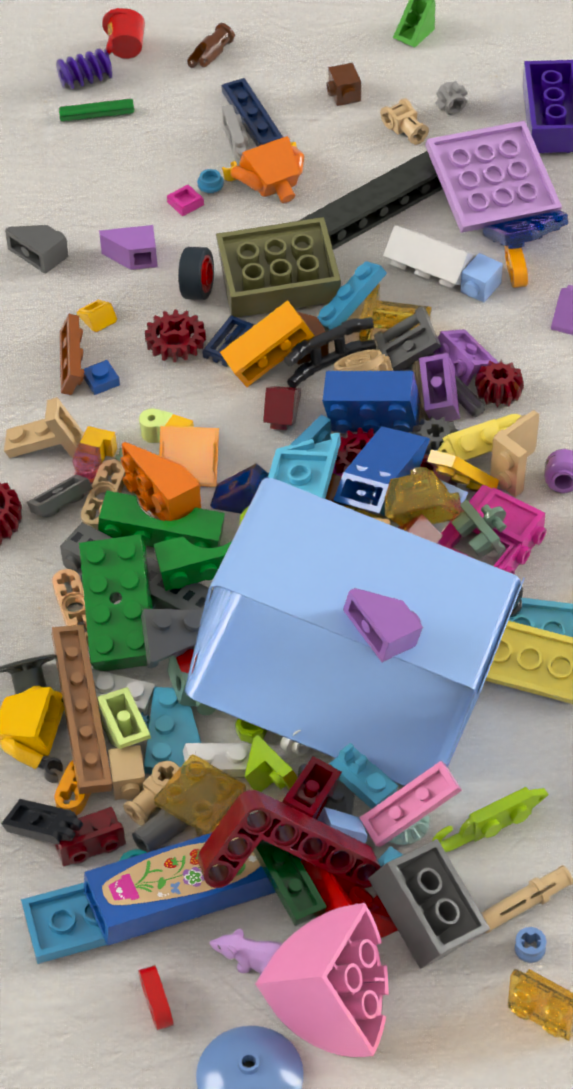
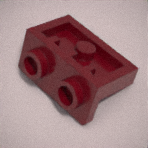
[54,806,126,867]

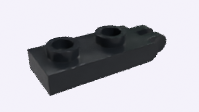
[1,799,83,844]

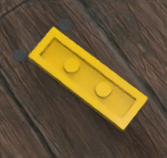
[427,450,499,492]

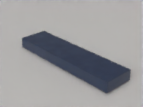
[221,78,283,147]

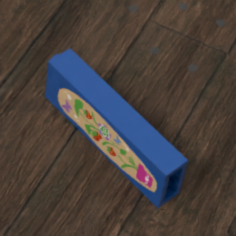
[84,833,301,946]

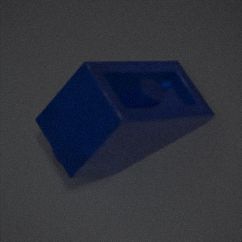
[210,463,269,514]

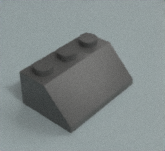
[368,839,490,969]

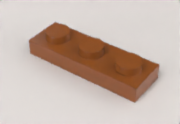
[59,314,84,396]

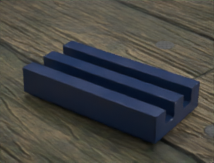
[202,315,255,367]

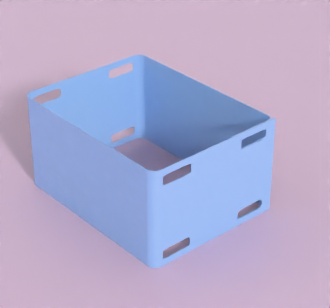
[185,478,525,786]

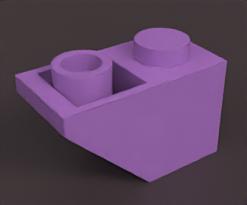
[99,225,158,270]

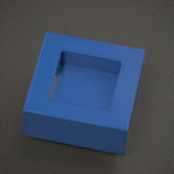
[84,360,120,395]

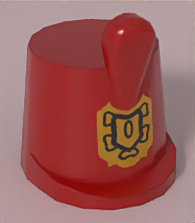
[102,8,145,59]

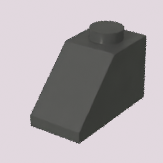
[5,225,69,274]

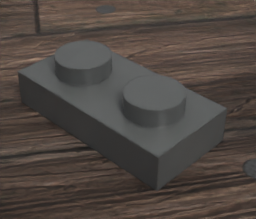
[27,474,93,517]

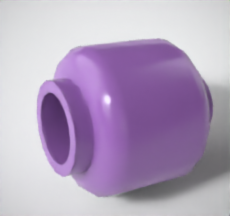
[544,449,573,493]

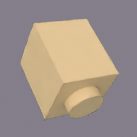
[108,745,146,800]

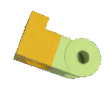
[139,408,194,443]

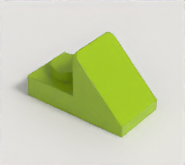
[245,735,298,792]

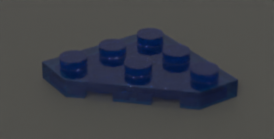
[483,210,569,249]

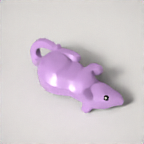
[210,929,282,975]

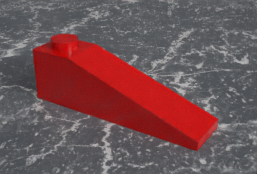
[301,838,398,938]

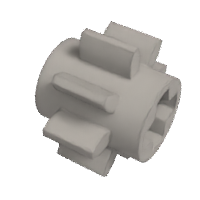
[436,81,468,114]

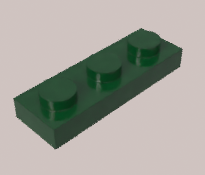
[253,826,327,926]

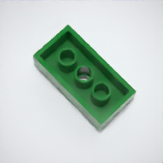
[79,534,152,671]

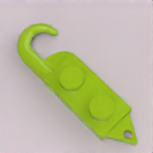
[432,787,549,852]

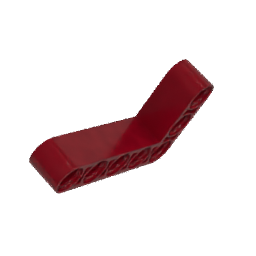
[197,790,381,888]

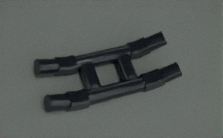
[284,317,376,388]

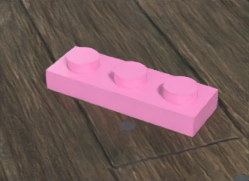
[359,761,462,847]

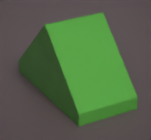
[393,0,436,47]

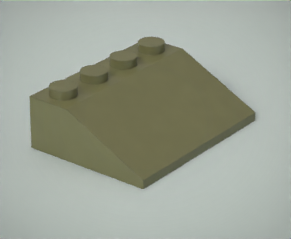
[216,217,341,317]

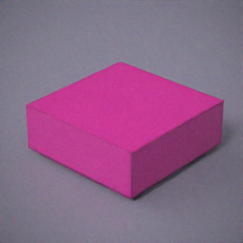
[167,185,204,217]

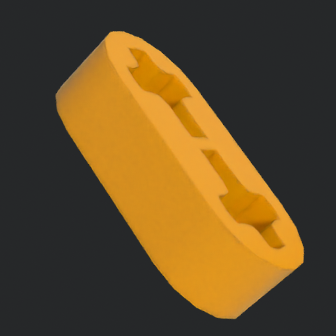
[505,243,528,288]
[54,760,91,815]

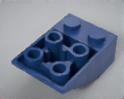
[333,426,430,524]

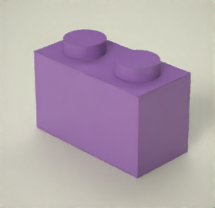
[419,353,460,421]

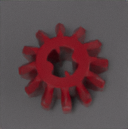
[475,359,524,408]

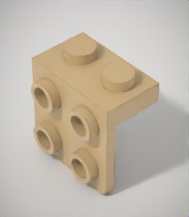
[490,410,540,497]

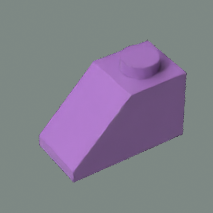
[343,588,423,662]

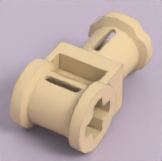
[380,98,429,145]
[123,761,184,825]

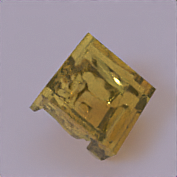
[385,467,463,526]

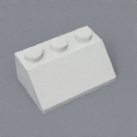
[383,225,477,289]

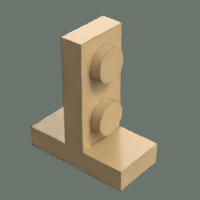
[4,397,84,458]

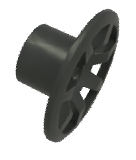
[0,654,57,694]

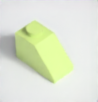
[97,687,151,749]

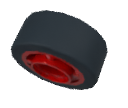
[178,246,214,300]

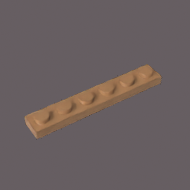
[51,625,113,794]

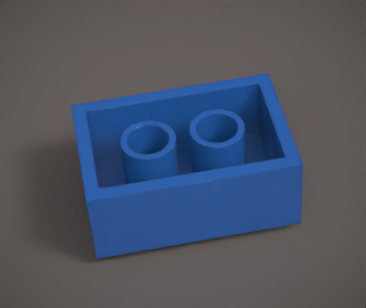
[322,371,421,434]

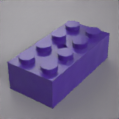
[523,60,573,153]

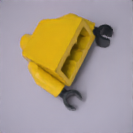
[0,686,64,783]

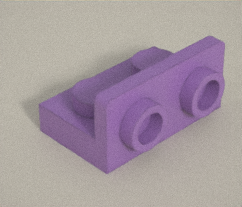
[433,329,499,386]

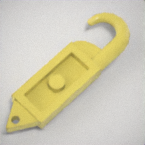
[437,414,521,461]

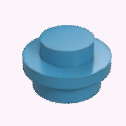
[197,169,224,193]

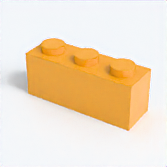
[220,300,315,387]

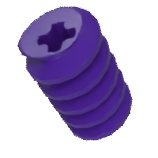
[56,48,113,90]

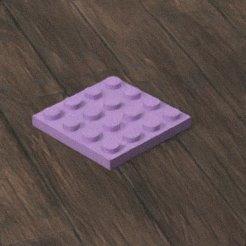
[425,121,562,233]

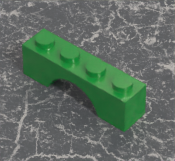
[98,490,225,548]
[153,536,232,591]

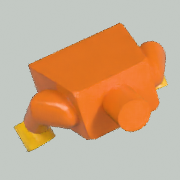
[222,136,304,203]

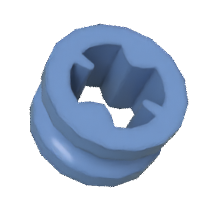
[514,927,547,963]

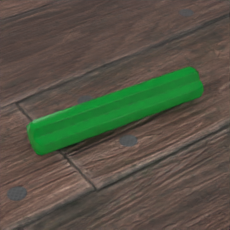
[59,98,135,122]

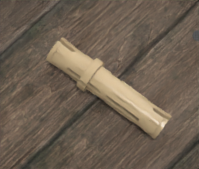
[481,865,573,933]

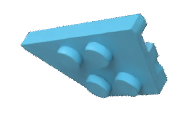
[268,433,341,499]

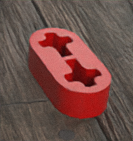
[138,965,174,1030]

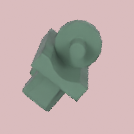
[451,499,506,558]

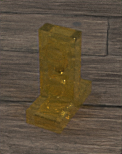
[359,284,432,341]

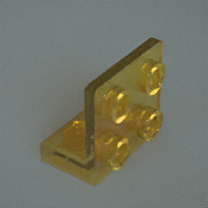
[154,755,246,837]
[507,969,573,1041]

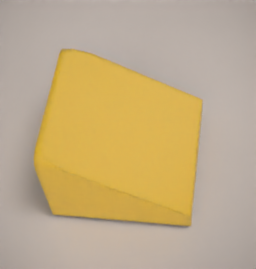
[76,299,117,332]

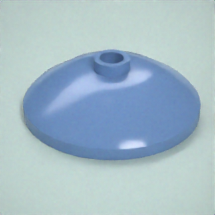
[196,1026,304,1089]

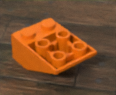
[121,442,201,521]

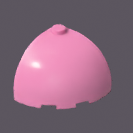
[255,903,388,1057]

